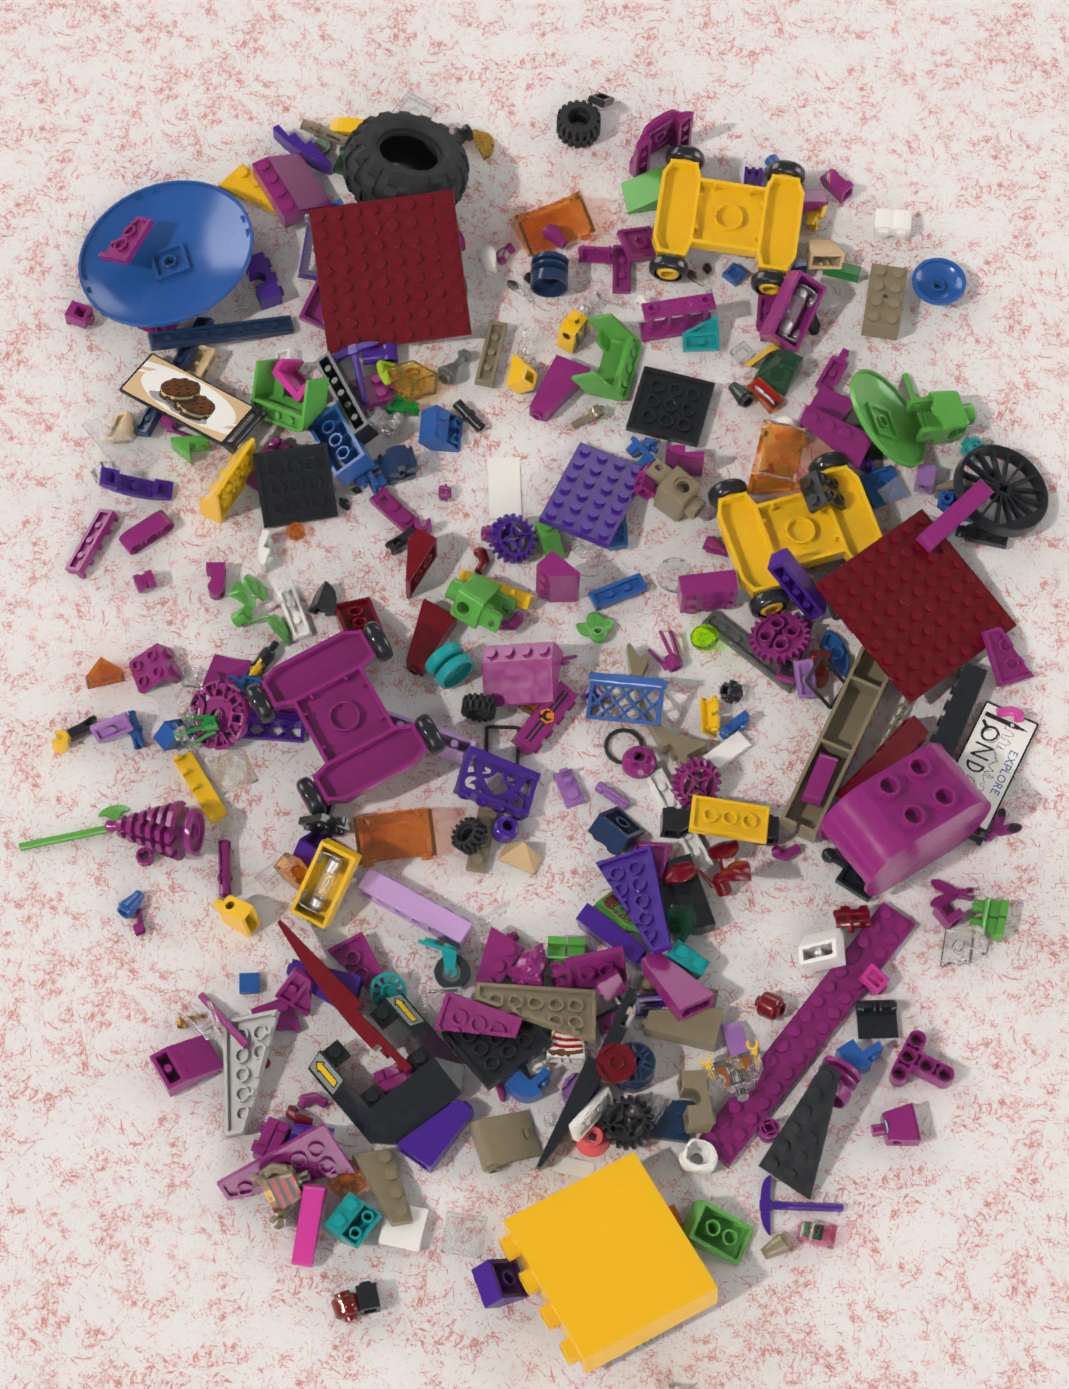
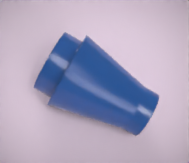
[117,890,145,919]

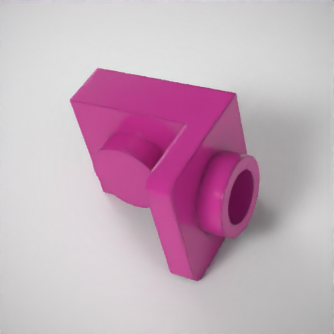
[858,963,889,996]

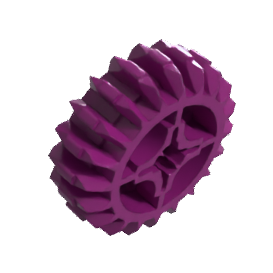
[669,756,722,808]

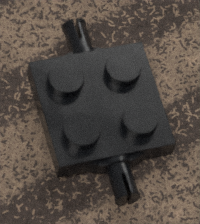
[298,813,354,837]

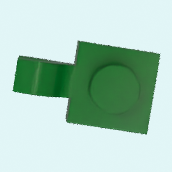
[386,396,420,416]

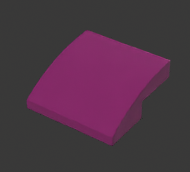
[665,445,704,477]

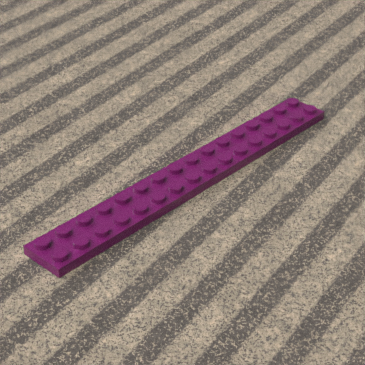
[696,902,916,1167]

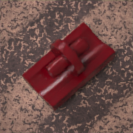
[833,905,872,933]

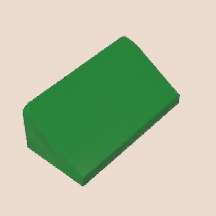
[822,263,861,283]

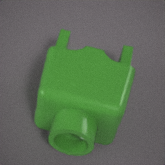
[905,390,976,445]
[445,574,517,633]

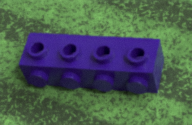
[767,548,827,621]

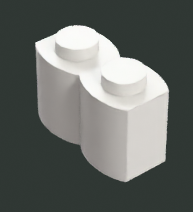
[874,209,912,239]

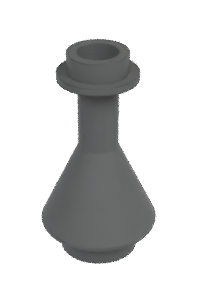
[437,349,471,385]

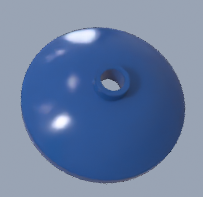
[912,258,966,306]

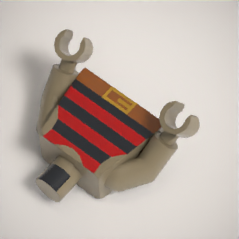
[249,1163,311,1230]

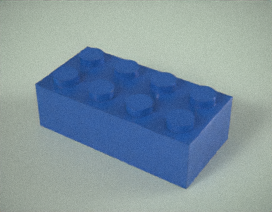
[309,403,375,486]

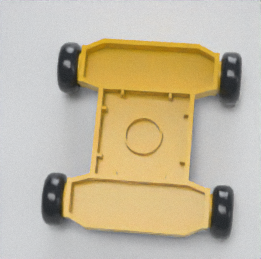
[649,145,805,296]
[708,452,882,619]

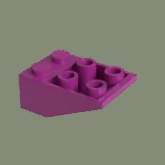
[150,1034,224,1097]

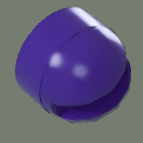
[860,457,876,473]

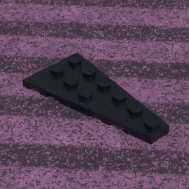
[758,1062,842,1200]

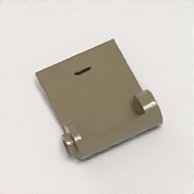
[469,1110,542,1174]

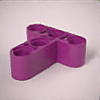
[889,1030,954,1089]

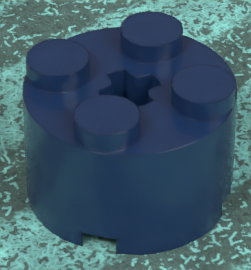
[377,445,419,485]

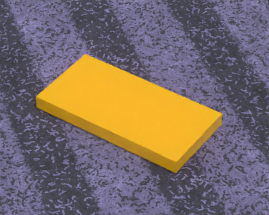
[688,795,770,844]

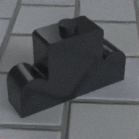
[659,853,716,936]

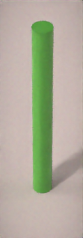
[901,373,927,429]

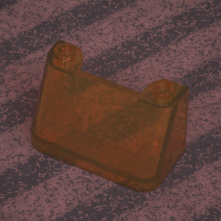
[509,191,596,258]
[747,419,809,495]
[352,807,437,868]

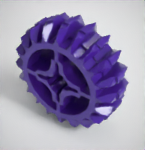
[487,513,538,564]

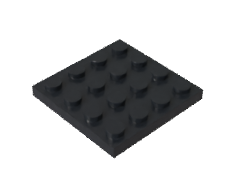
[626,366,715,448]
[252,442,338,528]
[441,1020,554,1091]

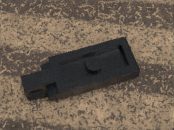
[955,522,1008,549]

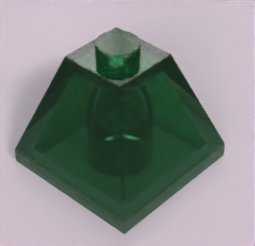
[753,350,803,396]

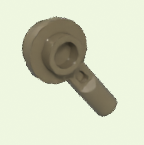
[571,404,605,429]

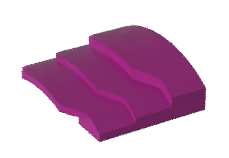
[629,109,694,178]

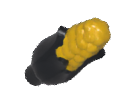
[248,640,279,677]

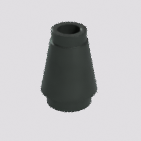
[728,382,754,408]

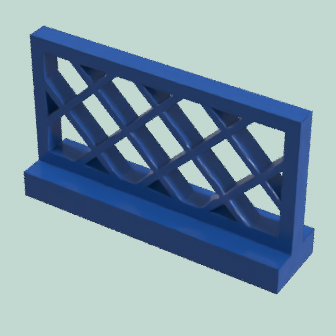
[586,672,668,726]

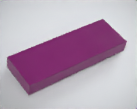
[612,245,631,294]

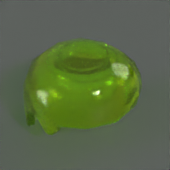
[690,624,719,652]

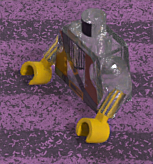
[699,1039,763,1102]

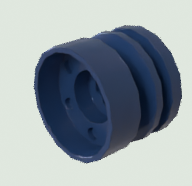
[530,251,569,298]
[616,1042,656,1093]

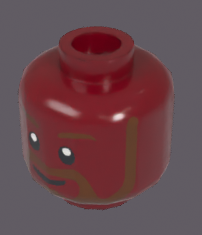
[331,1290,360,1322]

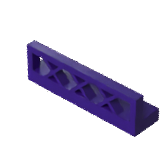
[227,710,306,743]

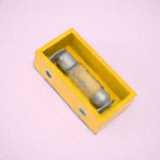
[289,838,362,929]

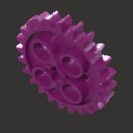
[749,610,811,665]

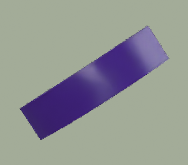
[99,466,174,501]

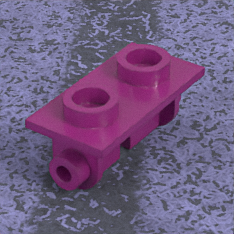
[578,245,616,264]

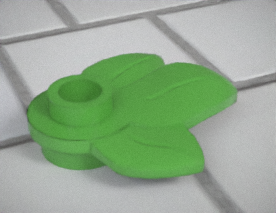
[576,612,614,644]

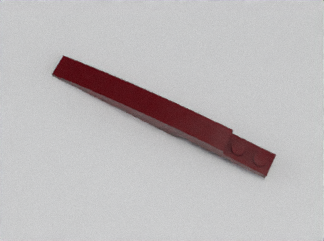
[277,920,415,1074]

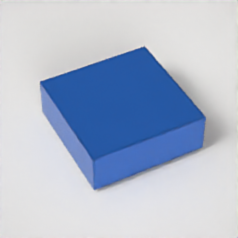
[722,262,748,287]
[239,973,260,995]

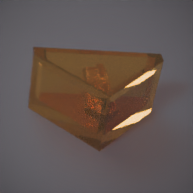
[85,657,126,689]

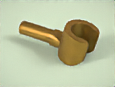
[177,1013,205,1029]

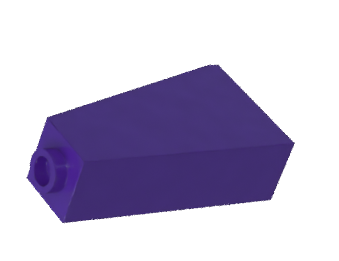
[576,903,648,968]
[286,959,365,1007]
[397,1099,474,1173]

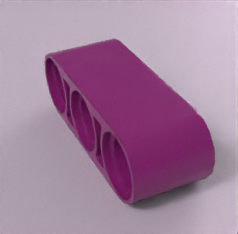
[119,510,174,555]
[801,752,839,808]

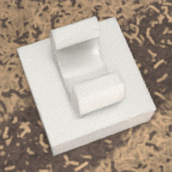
[525,1054,549,1078]

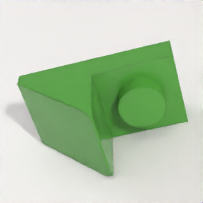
[171,435,209,464]

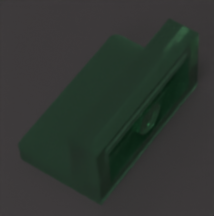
[666,904,697,943]

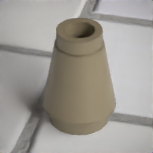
[760,1232,792,1260]

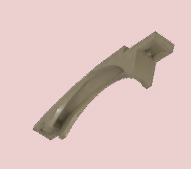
[626,643,706,779]

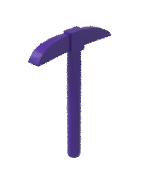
[333,341,379,406]
[759,1175,844,1236]

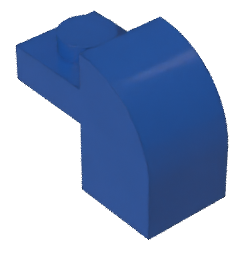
[835,1039,883,1074]
[505,1067,551,1104]

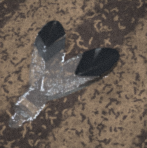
[687,263,713,293]
[506,272,535,304]

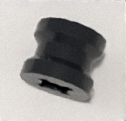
[454,124,474,145]

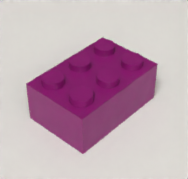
[677,569,739,614]

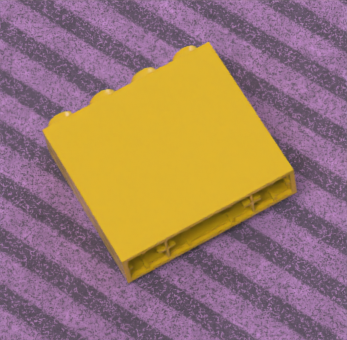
[498,1152,718,1374]

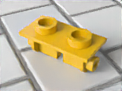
[700,696,721,738]

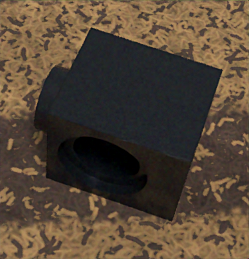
[355,1281,381,1316]

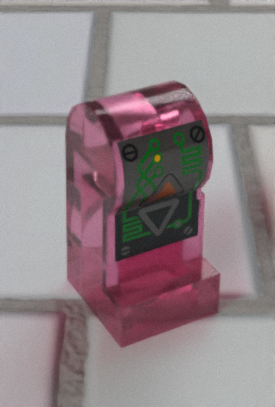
[796,1221,837,1249]

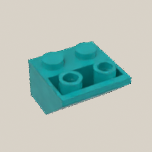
[324,1192,382,1249]

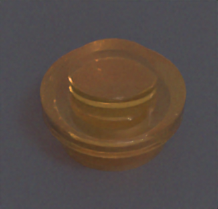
[286,522,305,541]

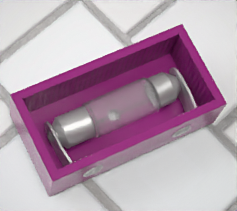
[759,270,827,352]

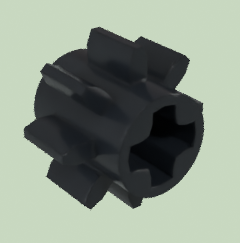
[720,679,743,704]

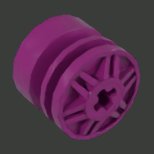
[808,1056,862,1109]

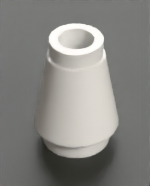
[479,246,497,275]

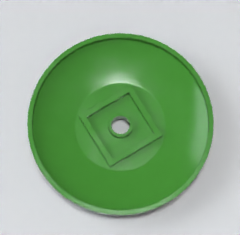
[850,369,926,468]

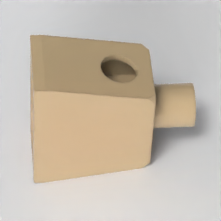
[806,238,844,269]

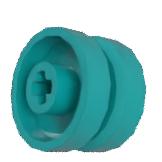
[425,641,474,689]

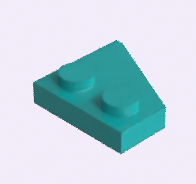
[682,315,720,352]

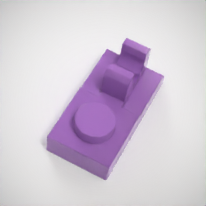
[792,658,817,699]
[90,711,134,744]
[553,767,585,809]

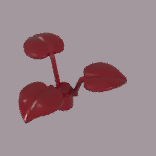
[663,840,752,897]

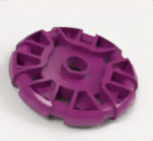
[188,680,250,750]

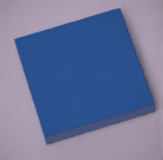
[858,465,907,510]

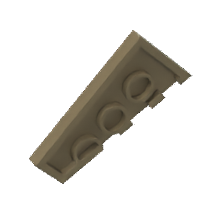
[352,1148,413,1227]

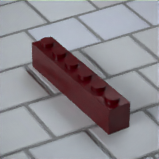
[836,715,929,800]

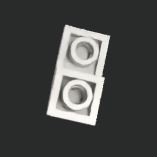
[258,529,273,573]

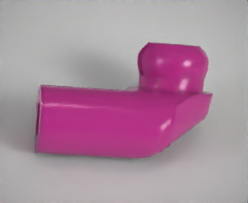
[996,706,1025,723]

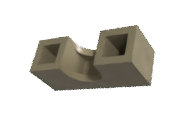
[677,1070,716,1133]

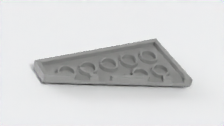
[223,1009,280,1138]

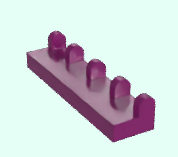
[65,509,119,579]

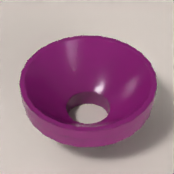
[622,745,657,779]

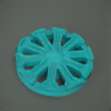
[369,972,407,1007]

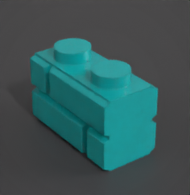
[665,939,710,980]

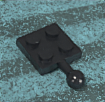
[821,848,873,903]

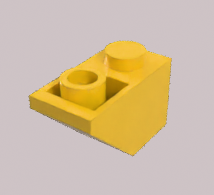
[506,354,538,394]

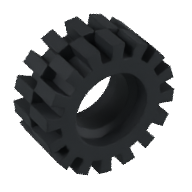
[461,693,497,722]
[451,817,488,855]

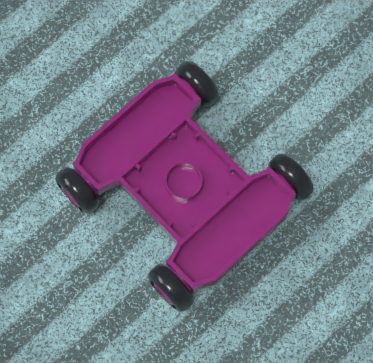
[245,621,445,815]

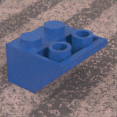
[418,405,463,452]

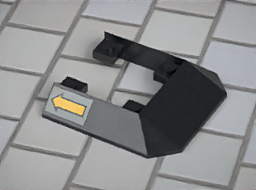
[308,993,465,1145]

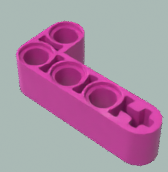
[291,1183,328,1268]

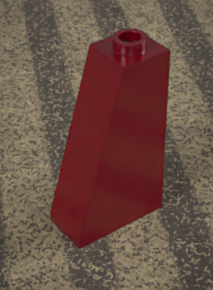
[406,599,457,677]

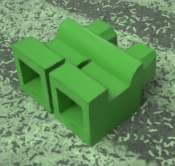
[968,897,1010,942]
[548,936,586,975]

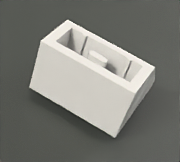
[798,927,846,974]

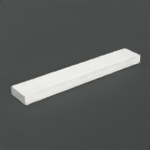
[645,768,715,874]

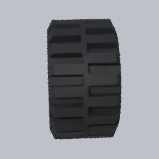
[556,100,601,148]

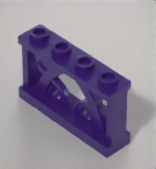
[453,745,541,821]

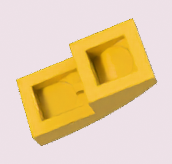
[329,117,364,136]

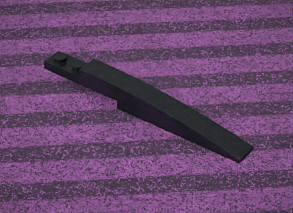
[536,987,638,1170]

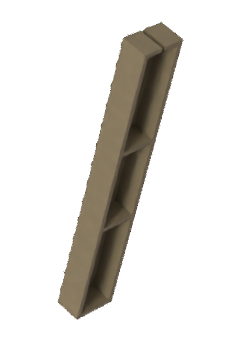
[779,645,890,843]

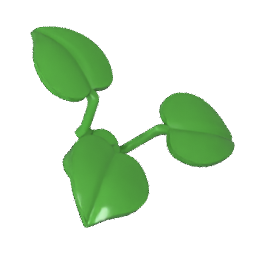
[228,574,290,646]

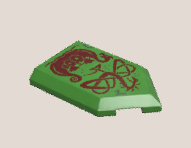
[593,890,639,933]

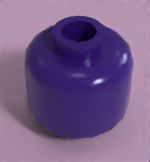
[492,815,519,844]

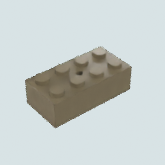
[861,263,908,341]

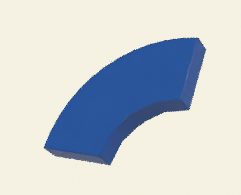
[819,629,850,678]

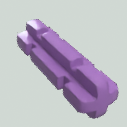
[595,781,630,810]

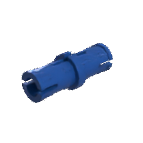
[126,710,146,750]

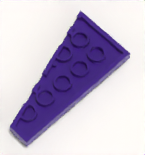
[595,845,673,955]

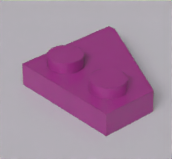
[275,966,313,1016]
[251,999,302,1033]

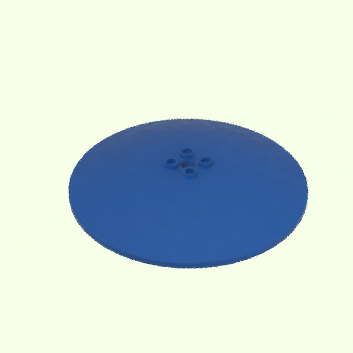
[78,180,254,328]

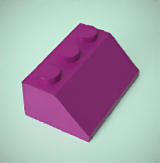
[536,550,580,603]

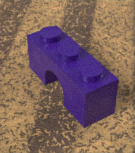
[246,251,284,311]

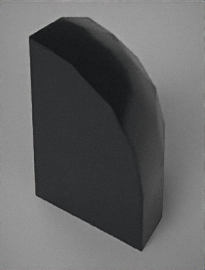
[308,581,337,616]

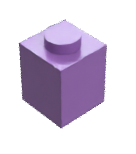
[913,464,937,495]

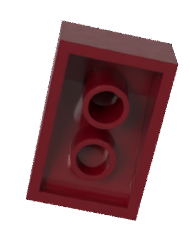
[405,528,437,599]
[334,597,383,634]

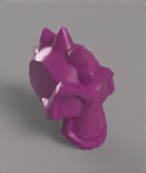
[507,943,549,986]

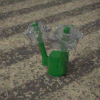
[173,708,220,754]

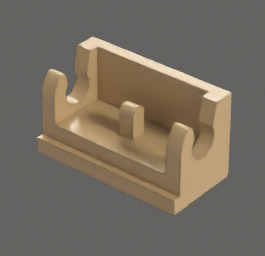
[187,345,217,380]

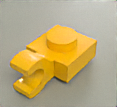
[805,205,828,231]

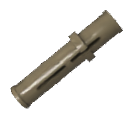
[300,119,348,147]

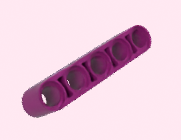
[915,479,994,553]

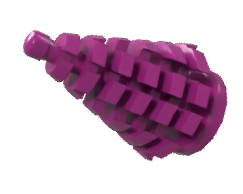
[105,800,205,861]

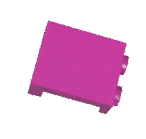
[271,359,329,403]

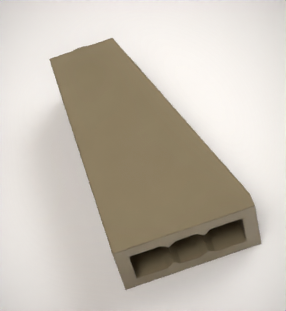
[641,1008,724,1052]

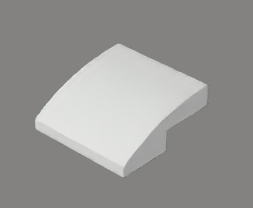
[378,1205,429,1252]

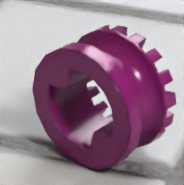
[136,847,154,867]

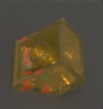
[387,360,439,402]

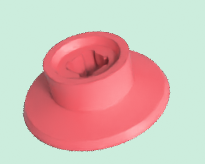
[574,1123,610,1157]

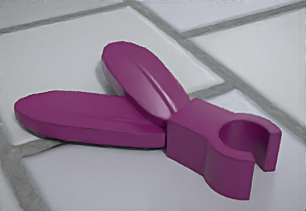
[930,879,974,907]

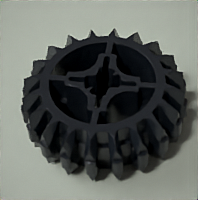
[601,1095,656,1151]

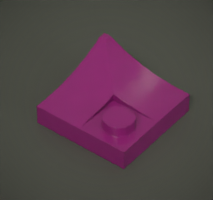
[202,654,252,695]

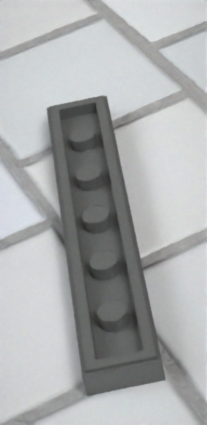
[702,610,796,694]

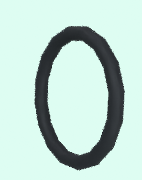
[604,728,644,765]

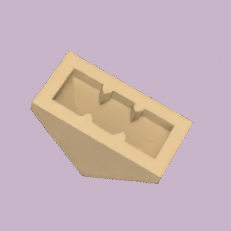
[102,411,136,445]
[498,842,542,875]

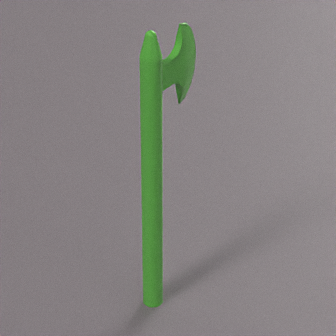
[18,805,131,851]

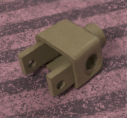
[645,458,706,521]

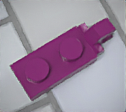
[756,294,776,342]
[815,348,850,390]

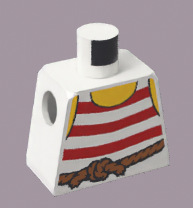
[546,1030,585,1065]

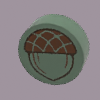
[313,138,330,155]

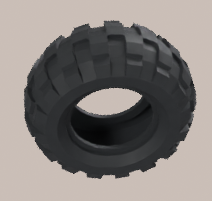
[341,111,470,206]

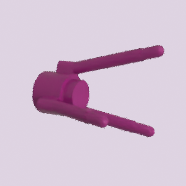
[161,413,200,436]
[648,630,683,673]

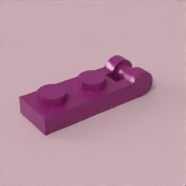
[369,487,416,532]

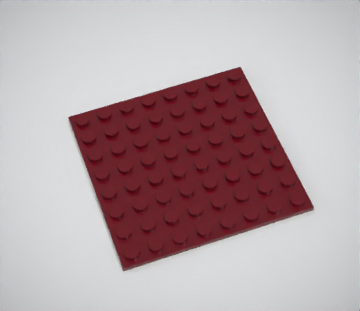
[309,189,472,354]
[814,509,1017,704]

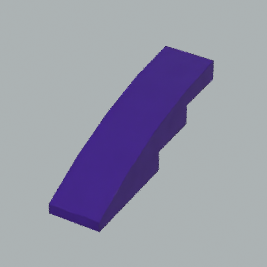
[273,124,333,175]

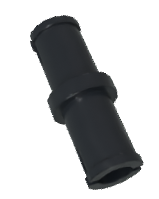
[453,399,486,433]

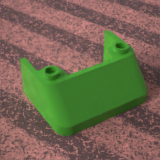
[571,313,642,401]
[251,358,329,433]

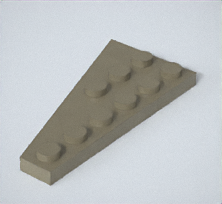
[475,982,596,1044]

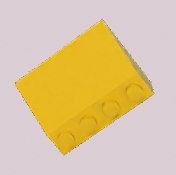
[199,438,256,524]

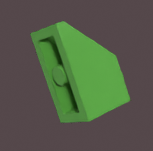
[535,521,565,559]

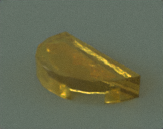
[472,129,494,160]

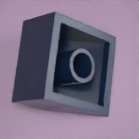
[588,806,646,856]

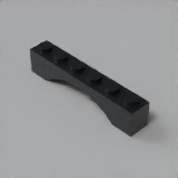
[660,807,779,846]

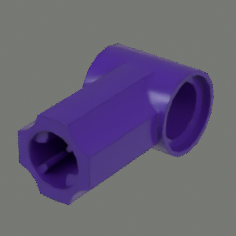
[362,343,399,365]

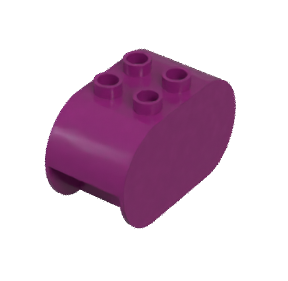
[818,743,991,896]

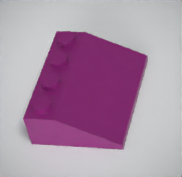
[252,153,333,229]
[482,641,563,707]

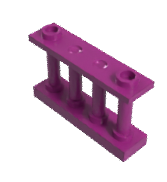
[639,292,716,342]

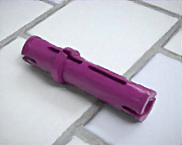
[217,839,233,898]

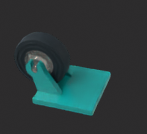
[418,937,471,990]

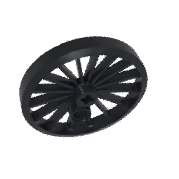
[953,445,1048,537]

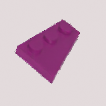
[98,217,155,265]
[474,926,525,987]

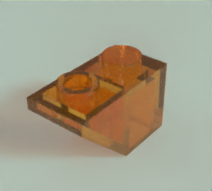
[273,852,308,891]

